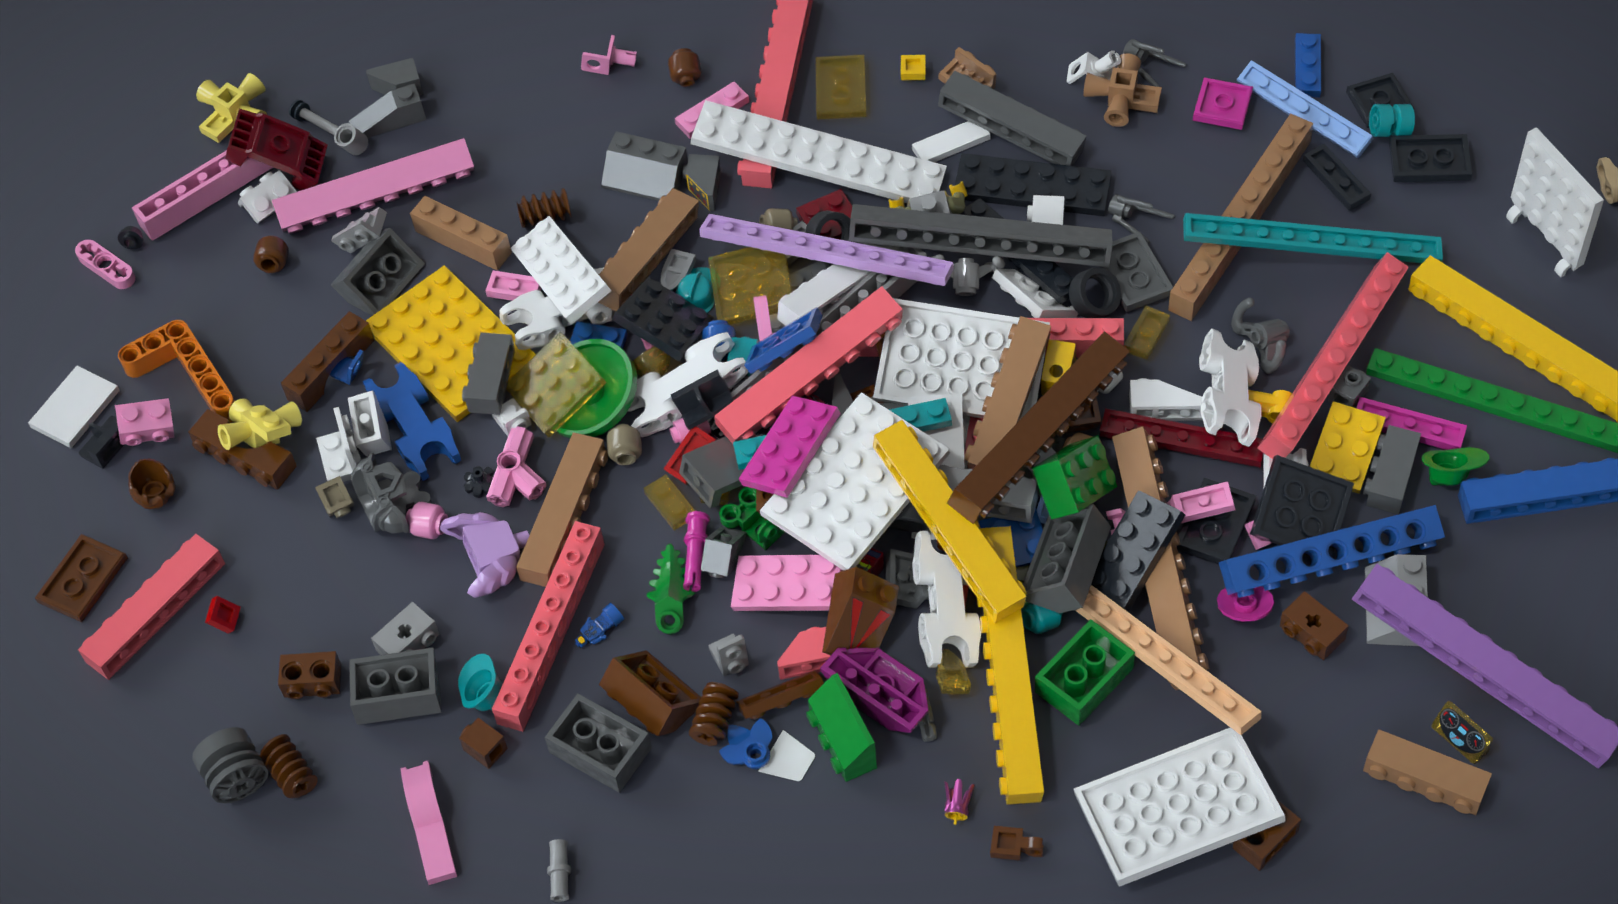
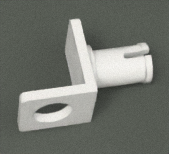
[1067,51,1121,84]

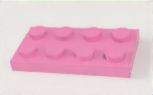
[731,555,843,611]

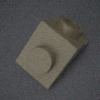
[315,476,354,518]

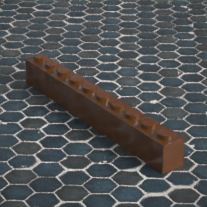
[947,331,1130,524]

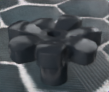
[464,466,494,498]

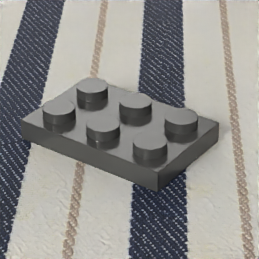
[1100,232,1173,312]

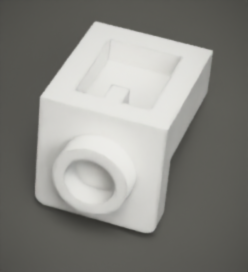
[492,398,531,436]

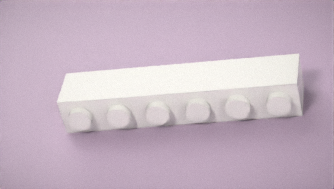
[777,243,900,326]

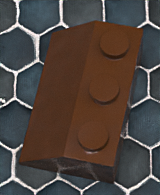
[599,650,701,736]

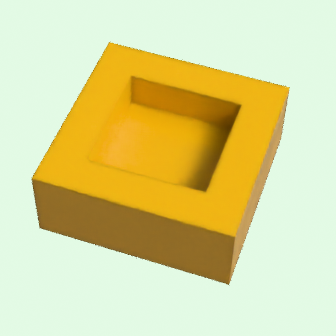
[901,55,926,80]

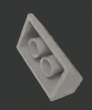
[1365,554,1428,646]

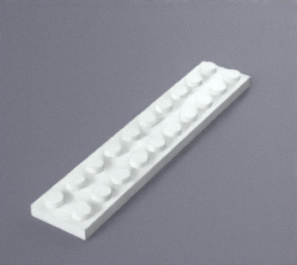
[691,100,947,203]

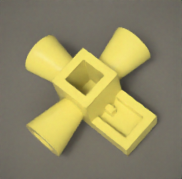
[196,73,267,143]
[218,399,302,450]

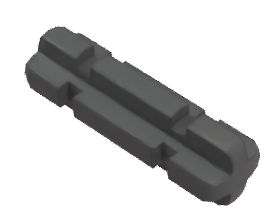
[919,688,937,742]

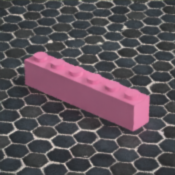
[132,150,273,241]

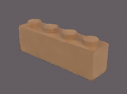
[410,196,512,271]
[1363,729,1492,815]

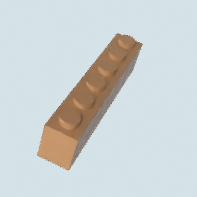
[597,188,699,311]
[964,316,1051,469]
[516,432,608,587]

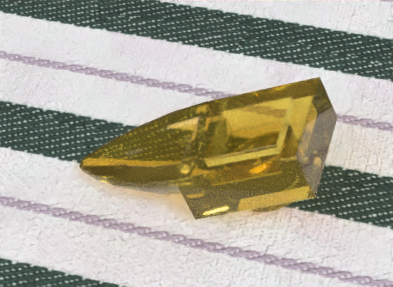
[936,649,971,694]

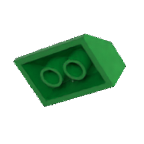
[806,673,877,782]

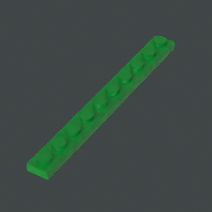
[1366,348,1618,453]

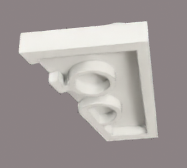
[992,269,1078,318]

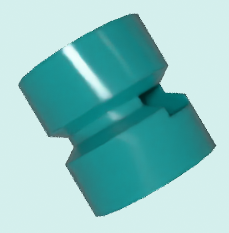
[1369,104,1415,137]

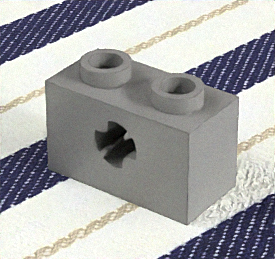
[371,602,440,655]

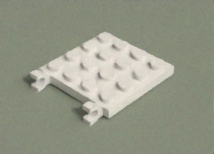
[1506,127,1604,277]

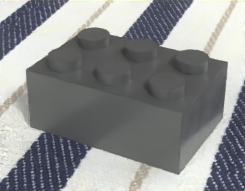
[545,693,652,793]

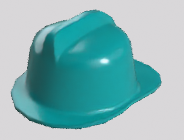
[675,267,721,313]
[458,654,503,711]

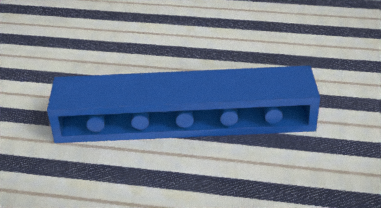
[1458,458,1618,524]

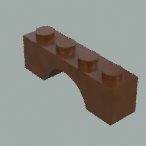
[281,311,375,412]
[188,409,297,490]

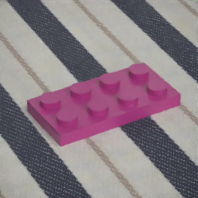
[739,396,841,498]

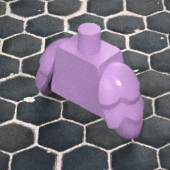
[440,512,529,598]

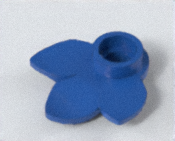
[719,719,772,769]

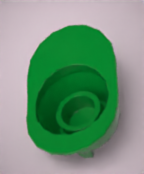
[1422,447,1489,486]

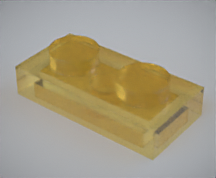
[1124,306,1170,360]
[644,474,695,530]

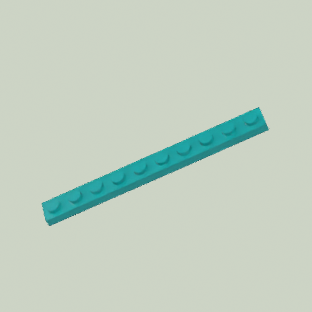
[1183,213,1443,263]

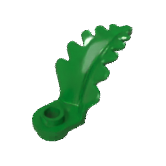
[646,544,695,634]

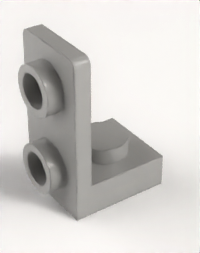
[708,633,749,676]

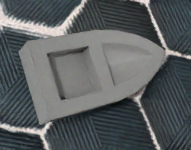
[661,249,696,290]

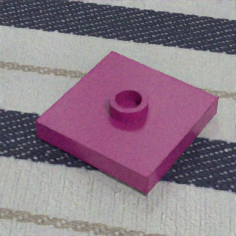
[1193,77,1253,130]

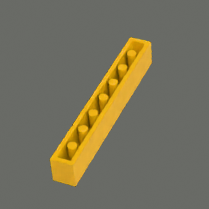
[873,420,1027,623]

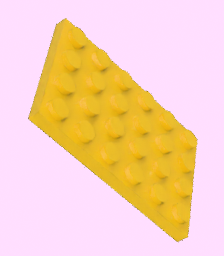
[366,265,540,422]

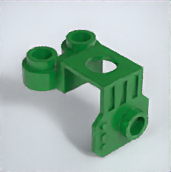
[719,487,785,550]

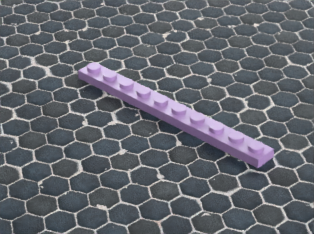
[700,214,953,286]

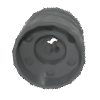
[192,727,268,804]

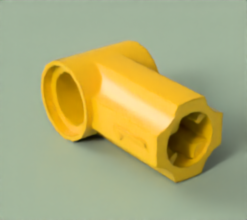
[1248,390,1292,424]

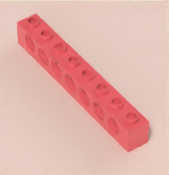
[492,521,605,732]

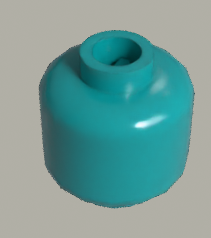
[1021,601,1063,634]

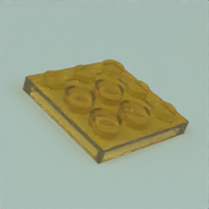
[708,247,792,325]
[506,331,607,437]

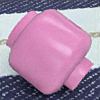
[406,502,448,539]

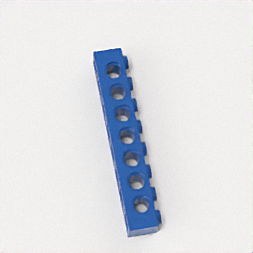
[1219,505,1445,598]

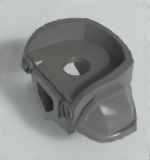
[351,453,431,533]

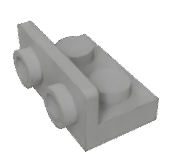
[331,207,387,253]

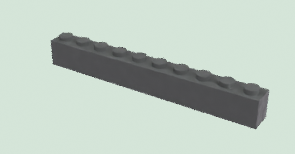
[849,204,1113,267]

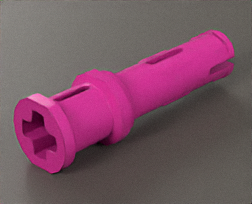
[683,511,710,592]

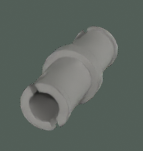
[547,839,571,902]

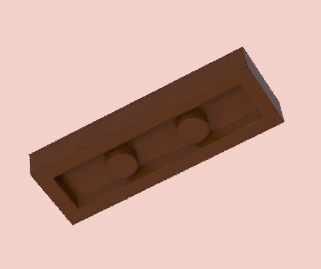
[736,670,824,719]

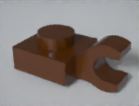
[990,826,1044,860]

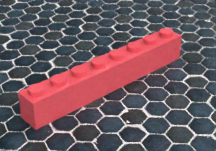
[715,286,903,444]

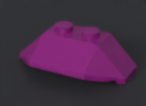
[820,648,929,733]

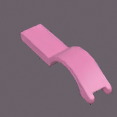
[1106,481,1235,535]
[400,761,457,885]

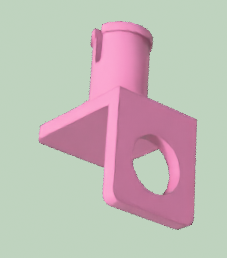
[581,35,637,75]

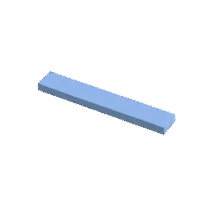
[1237,60,1374,159]

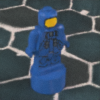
[575,602,625,648]

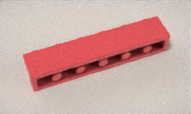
[78,534,225,680]

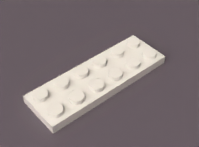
[510,216,611,324]

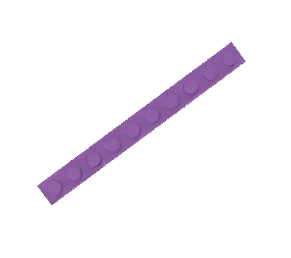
[1351,564,1618,768]

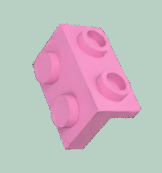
[115,398,174,446]

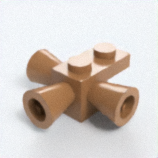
[1083,53,1162,127]

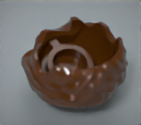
[128,458,176,509]

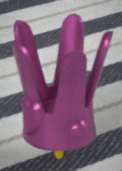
[944,779,975,825]

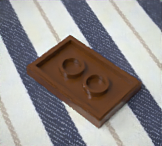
[35,534,128,622]

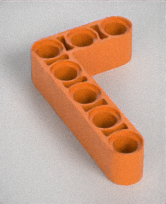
[118,320,235,423]

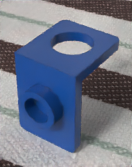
[329,350,364,385]

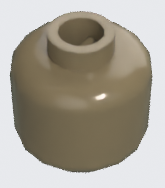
[759,208,798,230]
[606,424,642,465]

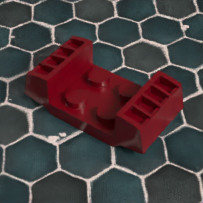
[225,108,328,190]

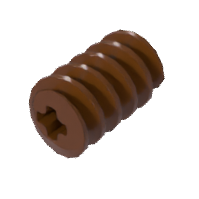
[517,188,571,228]
[689,682,739,746]
[260,734,318,799]

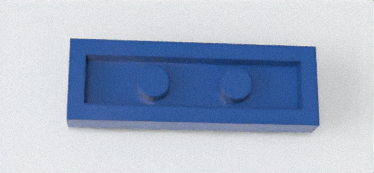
[1295,33,1321,98]

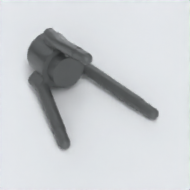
[1123,39,1187,87]
[1108,194,1175,244]

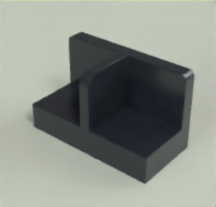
[670,369,734,430]
[79,416,125,469]

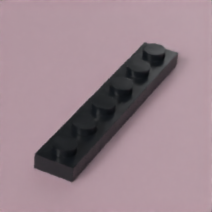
[960,198,1073,304]

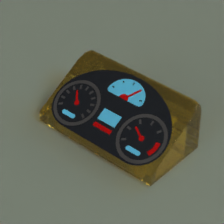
[1432,701,1493,764]

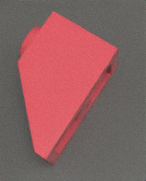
[777,627,830,680]

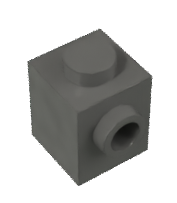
[1328,365,1371,408]

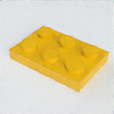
[1310,401,1386,494]

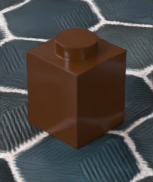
[459,718,508,769]

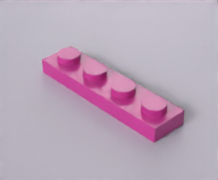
[1357,397,1467,450]

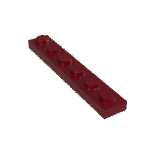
[1100,408,1263,468]

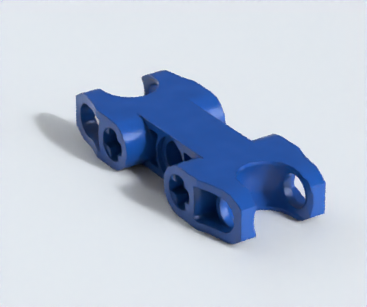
[363,362,462,481]

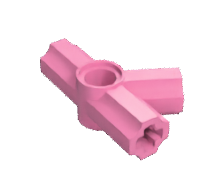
[486,426,546,507]

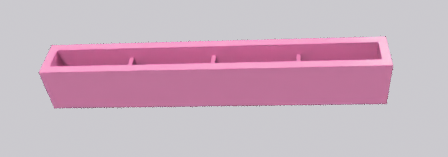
[272,138,474,234]

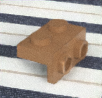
[938,47,997,89]

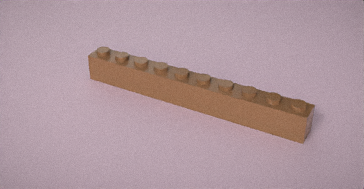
[1168,113,1313,321]
[1112,427,1210,691]

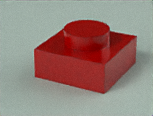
[205,596,241,634]

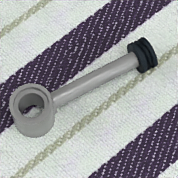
[289,100,368,155]

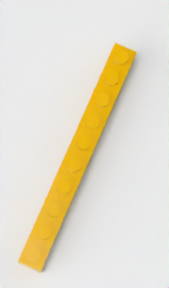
[1408,255,1618,423]
[977,526,1044,805]

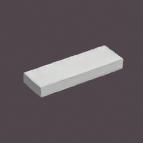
[912,121,990,162]

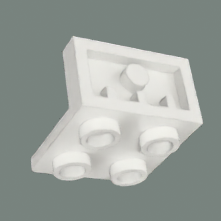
[316,407,361,482]

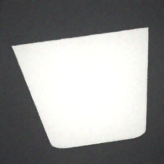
[758,730,815,781]

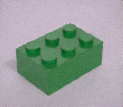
[1032,436,1117,520]
[1035,619,1135,726]

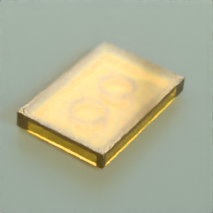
[816,55,866,119]

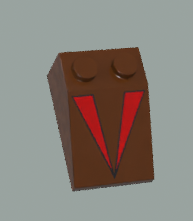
[822,567,899,656]

